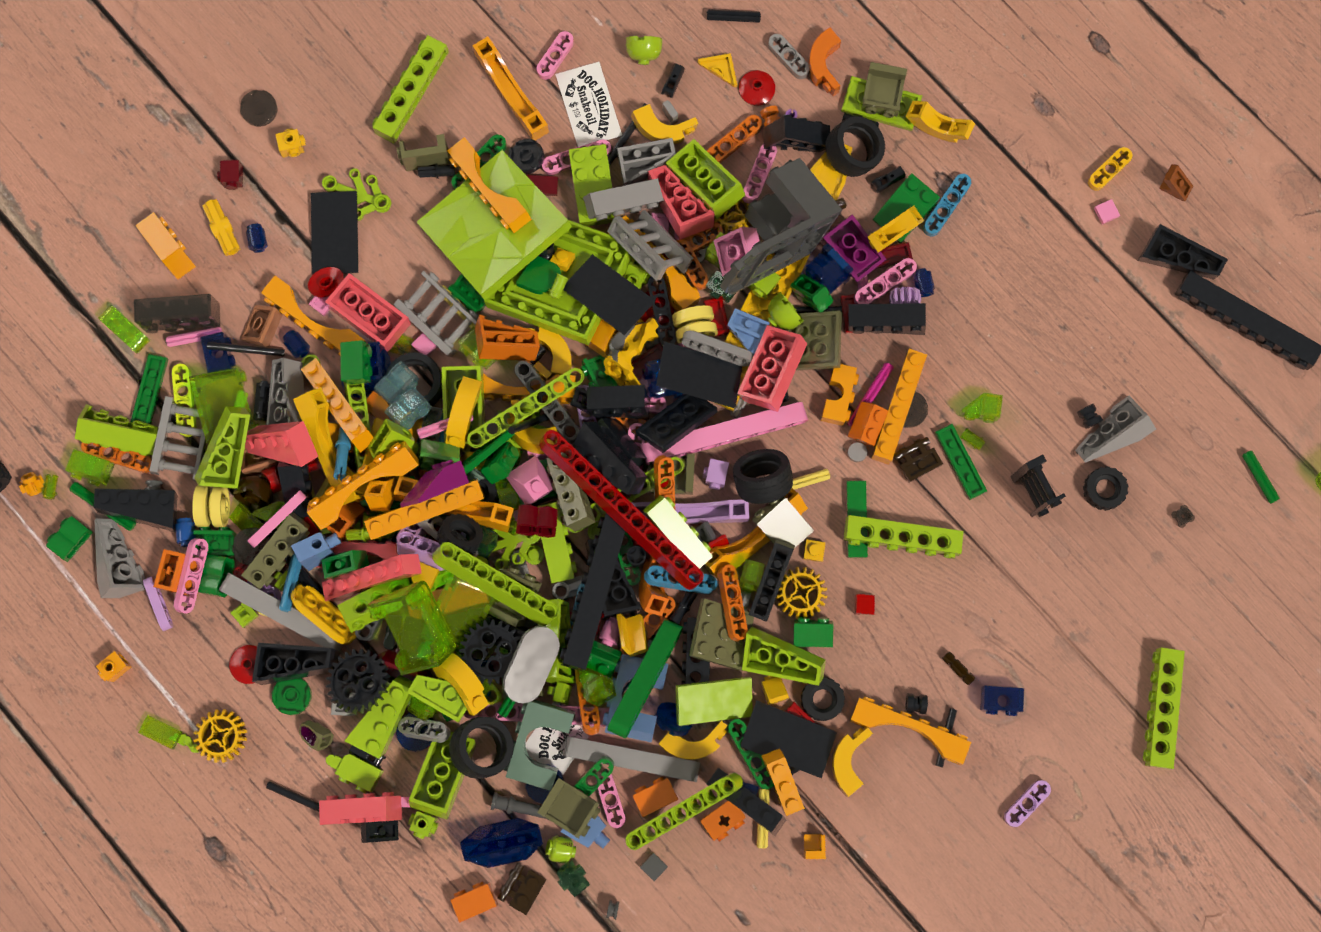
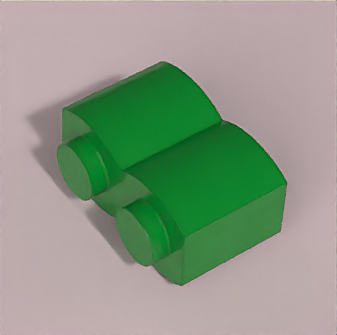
[46,516,93,562]
[198,554,235,598]

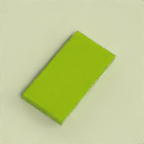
[841,76,922,131]
[676,677,753,726]

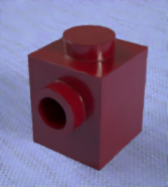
[217,160,243,190]

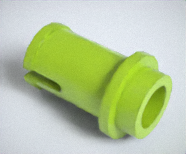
[548,274,568,300]

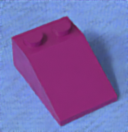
[820,214,886,282]
[400,459,469,508]

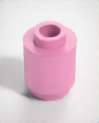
[599,617,620,647]

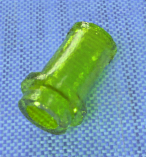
[960,428,986,450]
[41,474,59,500]

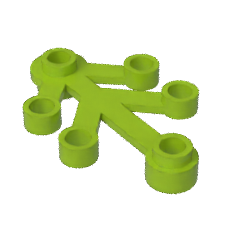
[322,168,392,221]
[477,517,541,570]

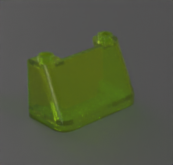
[189,368,259,445]
[420,564,499,654]
[367,581,455,675]

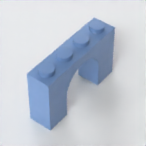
[602,654,668,743]

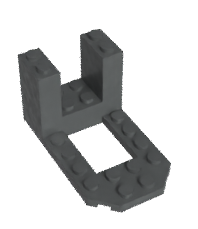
[720,158,842,295]

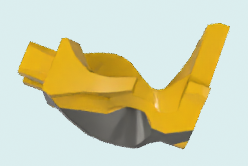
[604,318,659,386]

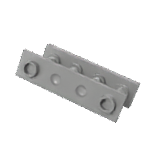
[607,210,693,281]
[393,271,479,357]
[149,396,216,482]

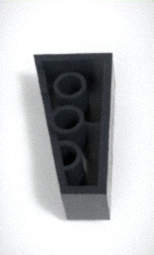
[1138,224,1228,280]
[849,303,926,335]
[573,422,648,495]
[94,489,178,533]
[585,539,642,619]
[252,643,340,685]

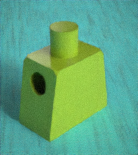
[368,419,419,459]

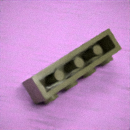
[546,453,596,532]
[241,512,311,589]

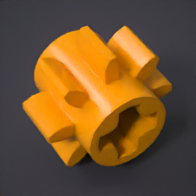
[19,472,45,496]

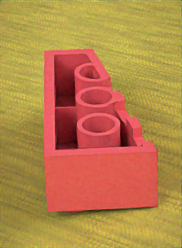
[648,165,714,240]
[245,421,319,467]
[319,792,402,825]

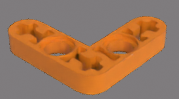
[677,222,723,290]

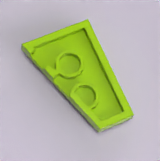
[407,675,467,723]

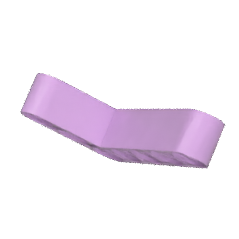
[396,519,446,571]

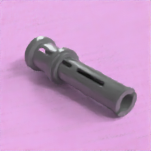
[490,792,549,820]

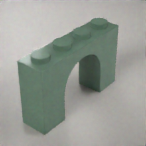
[504,699,575,791]

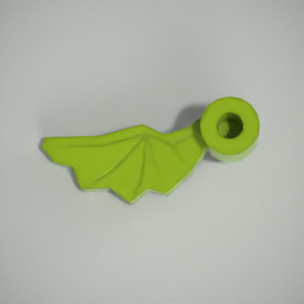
[170,733,201,753]

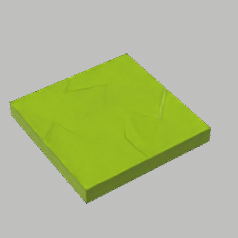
[417,150,572,300]
[484,219,633,345]

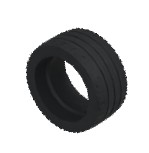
[825,116,886,177]
[385,352,442,412]
[733,449,793,504]
[449,717,514,779]

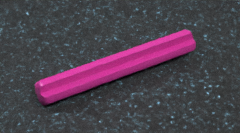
[847,362,894,427]

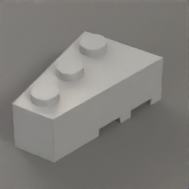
[617,138,676,186]

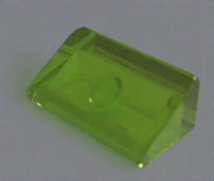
[229,502,264,538]

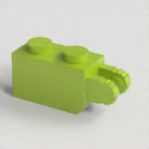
[326,754,384,794]

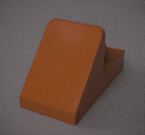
[1160,164,1193,201]

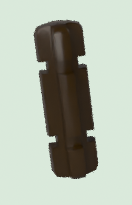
[942,652,975,685]

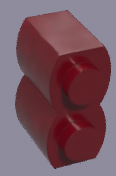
[516,504,558,538]

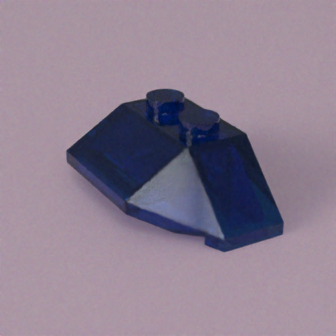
[460,818,543,868]

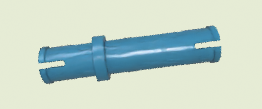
[333,427,351,480]

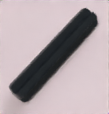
[707,9,761,23]

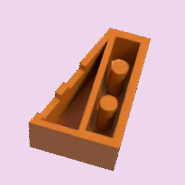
[475,314,540,361]

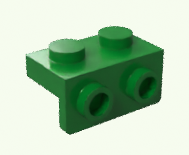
[448,274,486,312]
[580,355,617,387]
[193,527,236,556]

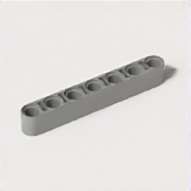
[219,573,344,651]
[563,736,700,782]

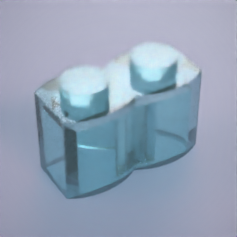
[374,361,419,406]
[385,387,432,430]

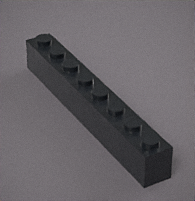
[1175,270,1321,370]
[559,513,625,672]

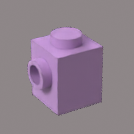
[703,459,729,490]

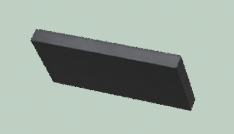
[636,394,718,453]

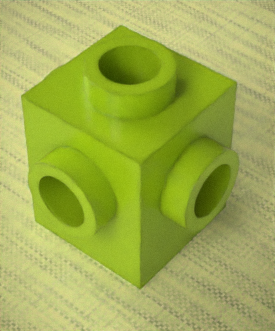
[624,258,651,289]
[408,811,439,839]

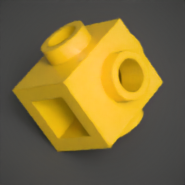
[275,128,306,158]

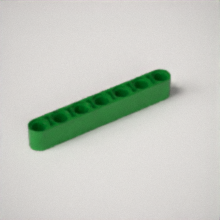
[607,619,683,739]

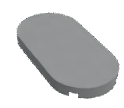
[503,626,560,703]

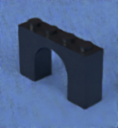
[706,768,787,836]

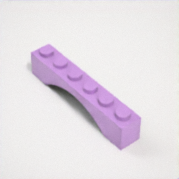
[632,500,749,525]

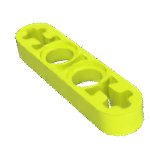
[172,364,196,437]

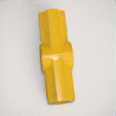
[202,199,241,256]

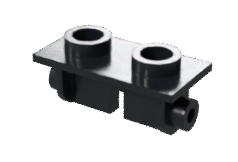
[253,381,270,421]

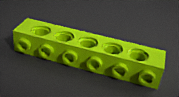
[372,35,449,144]
[843,515,964,559]
[337,570,457,633]
[1143,647,1185,769]

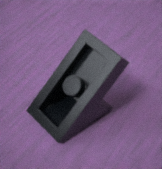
[361,820,399,843]

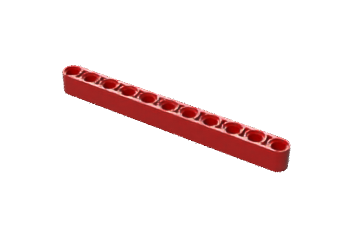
[539,430,704,590]

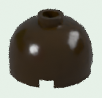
[233,474,274,510]

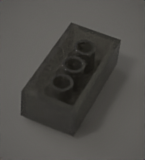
[134,294,220,333]

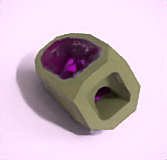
[299,720,334,751]

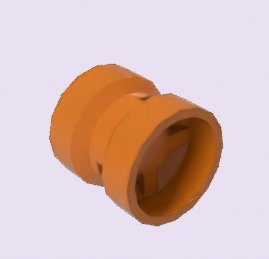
[760,105,780,127]

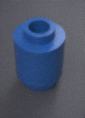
[175,518,196,547]

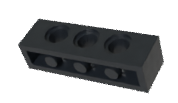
[749,539,795,622]
[681,617,710,685]

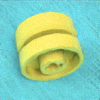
[672,305,718,344]
[193,485,230,527]

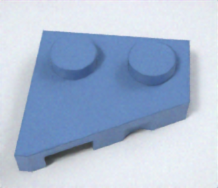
[727,308,770,356]

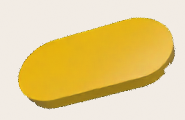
[291,585,357,645]

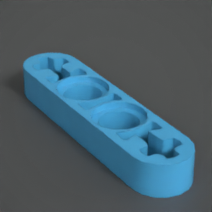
[923,174,971,237]
[644,566,718,594]

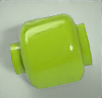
[545,835,576,864]

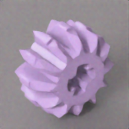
[889,286,921,304]

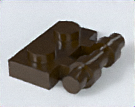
[894,437,943,483]
[497,863,547,915]

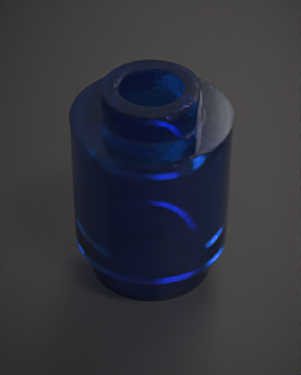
[246,223,268,253]
[913,268,935,298]
[282,330,310,358]

